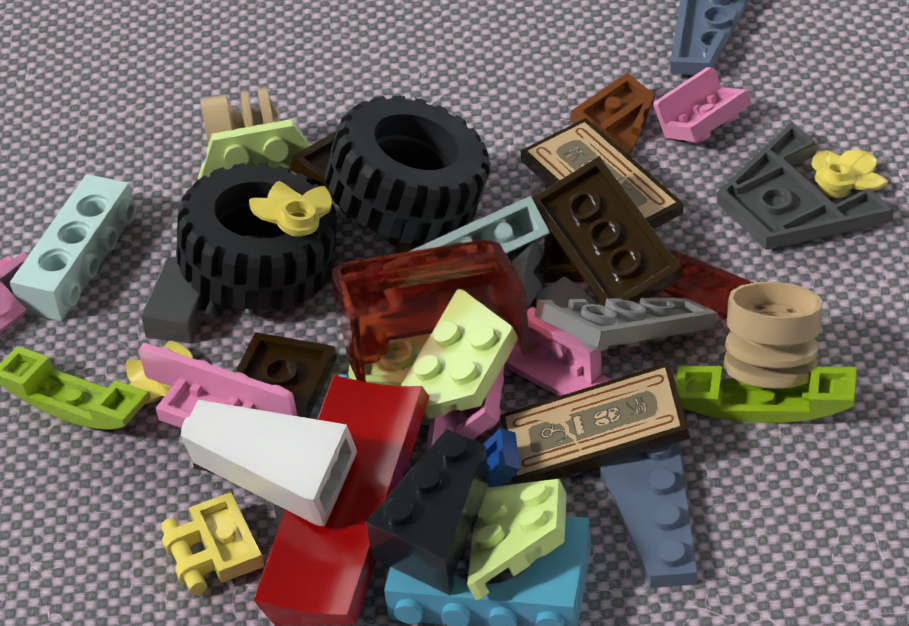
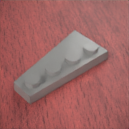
[535,298,718,351]

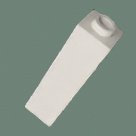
[180,400,357,527]

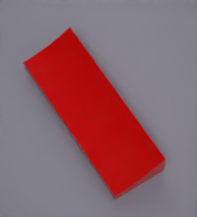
[253,375,430,626]

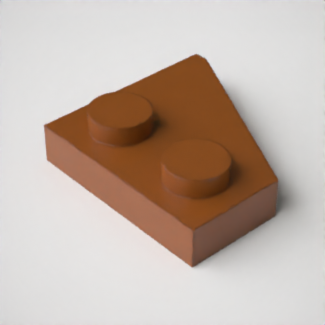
[570,73,655,156]

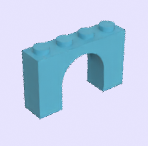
[384,516,592,626]

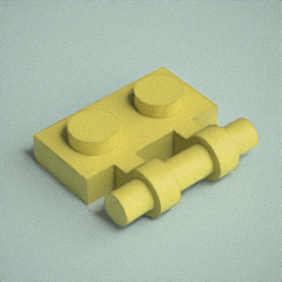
[161,492,264,595]

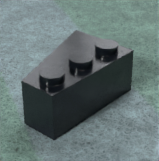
[366,429,490,596]

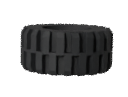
[325,95,491,244]
[176,163,337,313]

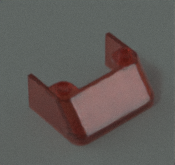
[332,240,531,382]

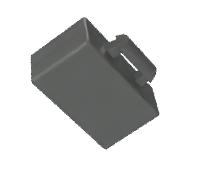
[141,257,220,344]

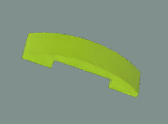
[0,346,151,429]
[676,366,857,423]

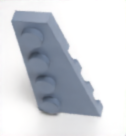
[670,0,750,75]
[598,442,698,588]

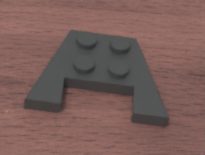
[717,122,893,250]

